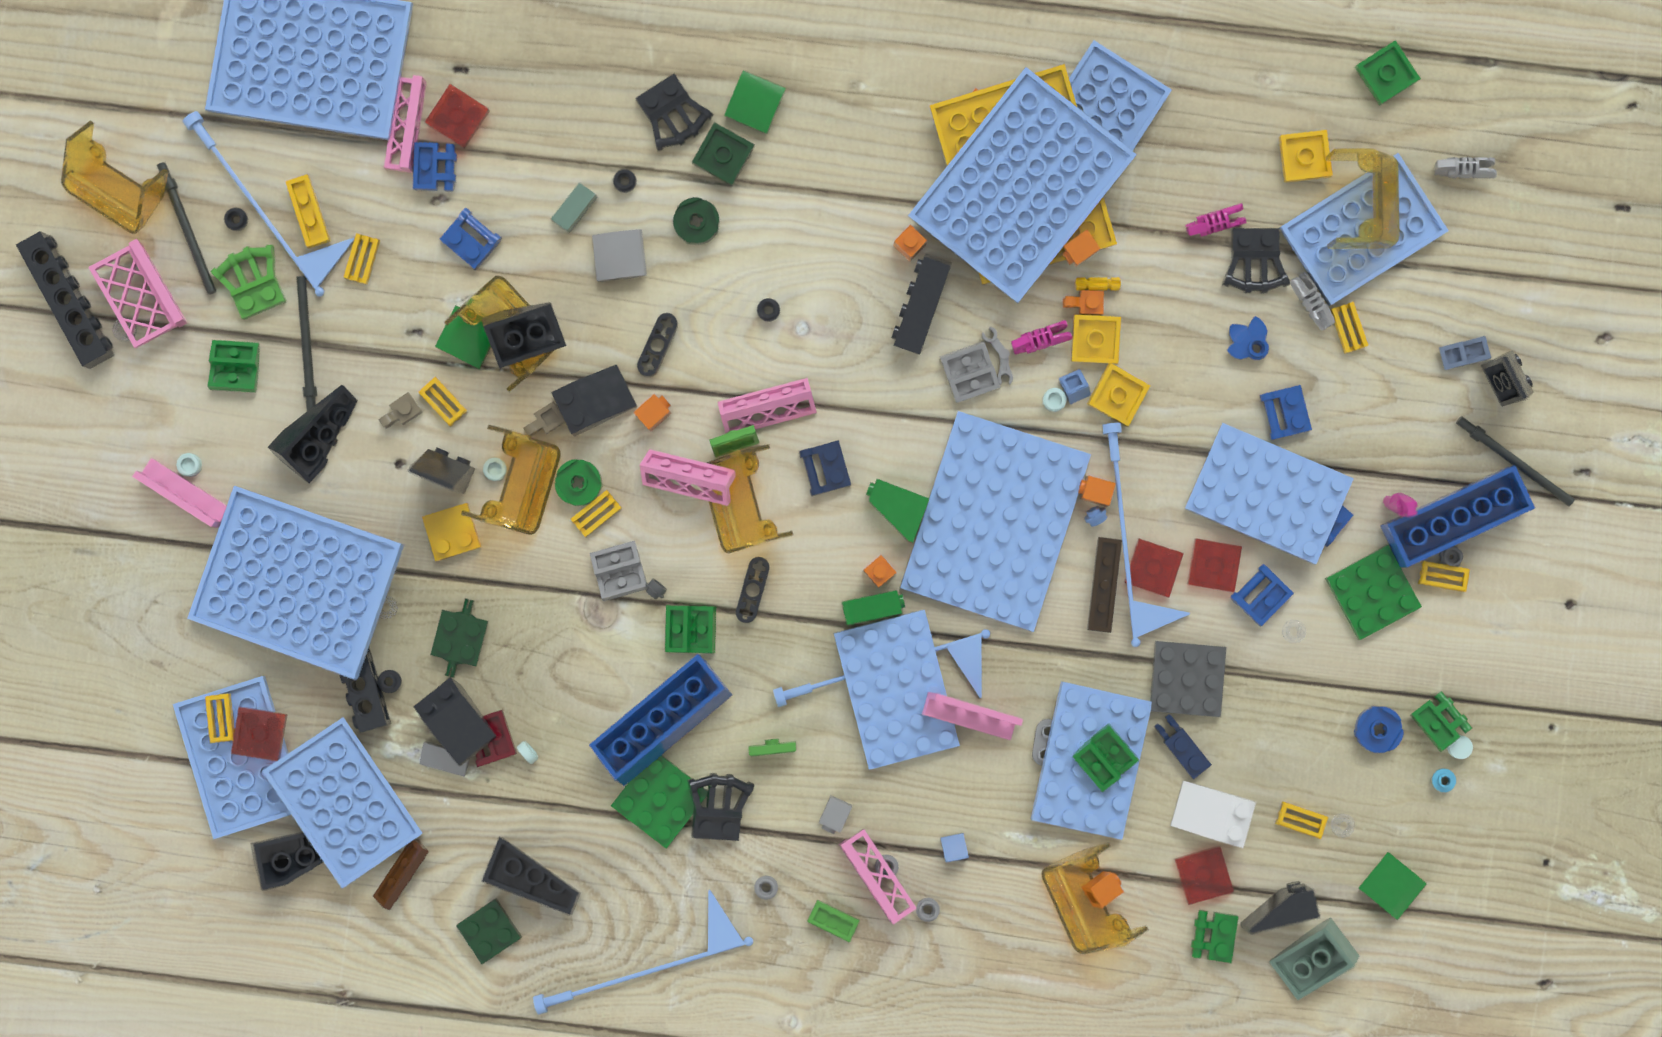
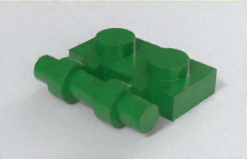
[1410,691,1472,752]
[1191,910,1239,963]

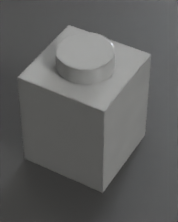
[819,795,852,834]

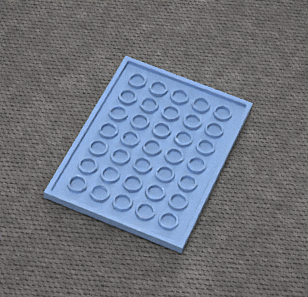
[205,0,413,140]
[908,67,1137,303]
[900,411,1091,632]
[187,486,404,679]

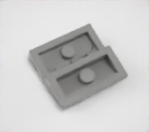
[592,229,647,282]
[940,341,1000,403]
[590,541,648,602]

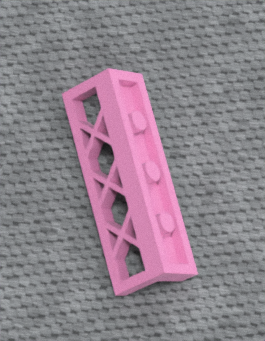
[384,75,427,173]
[718,378,817,433]
[640,449,736,506]
[132,458,227,528]
[922,692,1023,740]
[839,829,917,925]

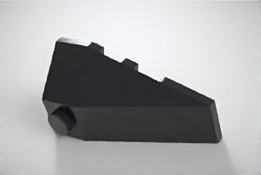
[267,385,358,483]
[250,832,324,891]

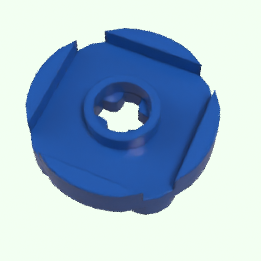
[1354,706,1404,753]

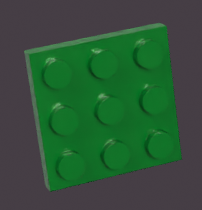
[1325,545,1422,640]
[611,755,708,849]

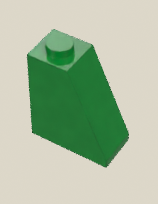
[866,479,930,543]
[842,590,905,625]

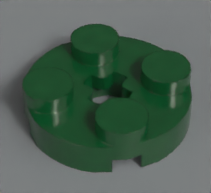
[673,197,720,245]

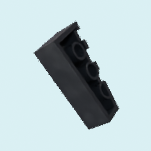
[891,254,952,355]
[482,836,581,915]

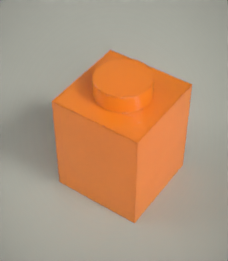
[893,225,927,261]
[1062,230,1100,267]
[633,394,671,431]
[1078,476,1116,507]
[863,555,896,588]
[1081,871,1124,908]

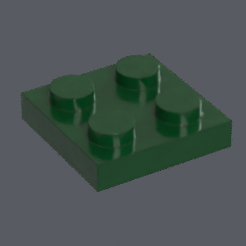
[692,122,755,186]
[456,898,522,965]

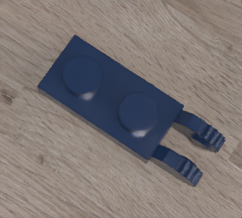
[1154,714,1212,779]

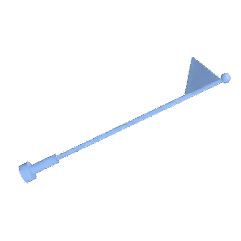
[183,111,354,297]
[1102,423,1190,647]
[773,629,990,707]
[533,890,753,1015]

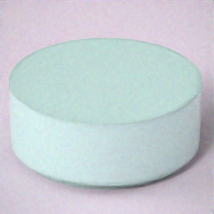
[1043,388,1067,412]
[176,453,202,477]
[483,458,508,481]
[1447,735,1473,759]
[517,741,538,764]

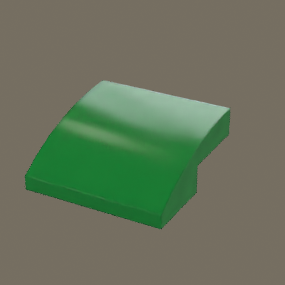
[724,70,786,134]
[435,305,491,369]
[207,340,260,393]
[665,605,716,653]
[1072,723,1139,792]
[1359,852,1427,921]

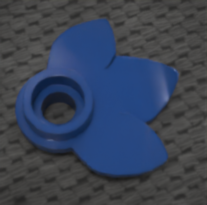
[1227,316,1269,360]

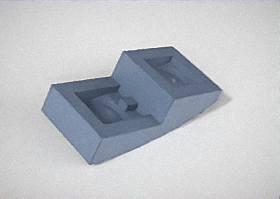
[1439,336,1491,370]

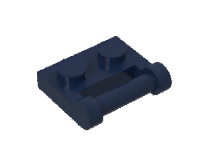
[799,440,851,496]

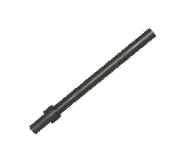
[157,162,217,294]
[296,276,317,411]
[1456,416,1575,506]

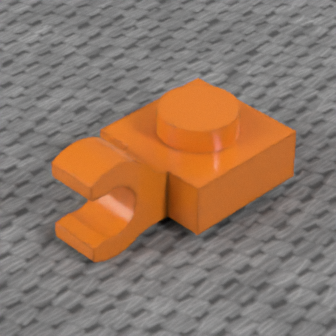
[1063,290,1104,315]

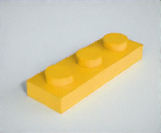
[285,174,331,248]

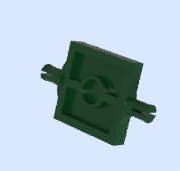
[430,598,488,678]

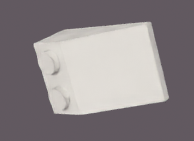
[1170,780,1256,848]

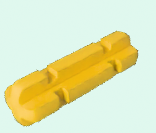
[1075,277,1121,291]

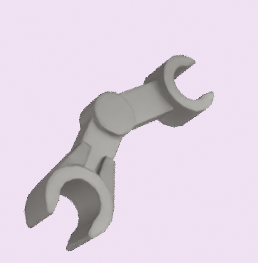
[981,327,1013,385]

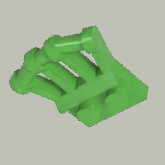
[210,245,287,320]

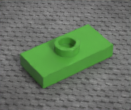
[709,425,760,457]
[748,739,797,756]
[807,899,860,942]

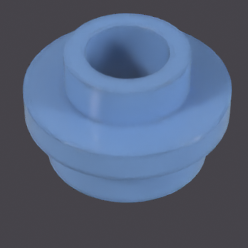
[1084,506,1107,527]

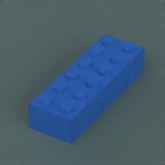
[1380,466,1535,568]
[589,654,733,786]

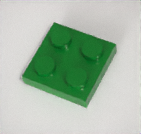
[1355,40,1421,105]

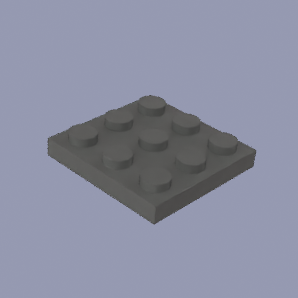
[1150,641,1227,717]

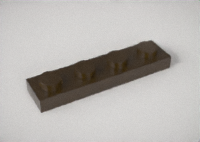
[1087,537,1122,633]

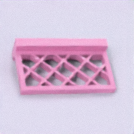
[88,239,187,349]

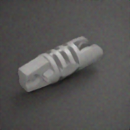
[1434,157,1497,178]
[1290,272,1335,331]

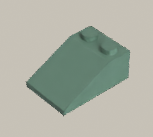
[1269,917,1360,1000]

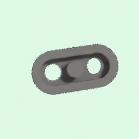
[1032,719,1052,766]

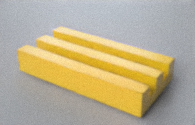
[343,233,380,285]
[1330,302,1369,354]
[418,377,468,427]
[571,490,622,537]
[1418,561,1470,592]
[205,693,236,743]
[1275,801,1328,839]

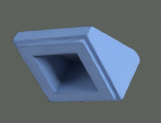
[1059,369,1091,404]
[940,833,969,862]

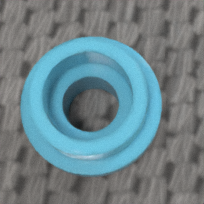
[1432,768,1456,792]

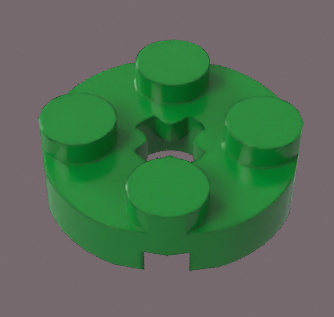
[555,459,602,506]

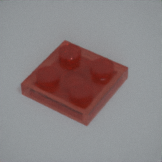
[425,84,490,149]
[1124,538,1184,598]
[1187,538,1242,592]
[231,706,288,761]
[1174,846,1234,905]

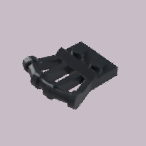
[635,73,714,151]
[1222,228,1290,293]
[687,773,754,841]

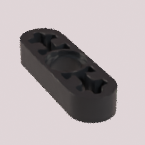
[637,313,678,377]
[736,557,770,623]

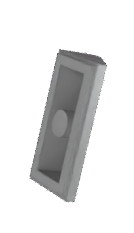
[419,741,470,777]

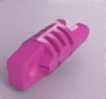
[1185,203,1247,237]
[1011,320,1073,355]
[1383,493,1418,517]

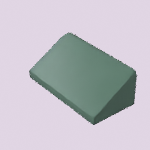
[551,183,598,233]

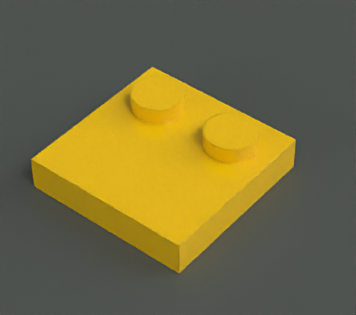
[1279,130,1333,183]
[1071,314,1121,364]
[1087,363,1150,427]
[422,503,482,561]

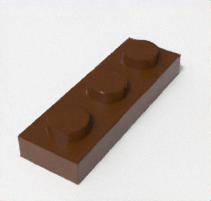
[373,839,429,910]

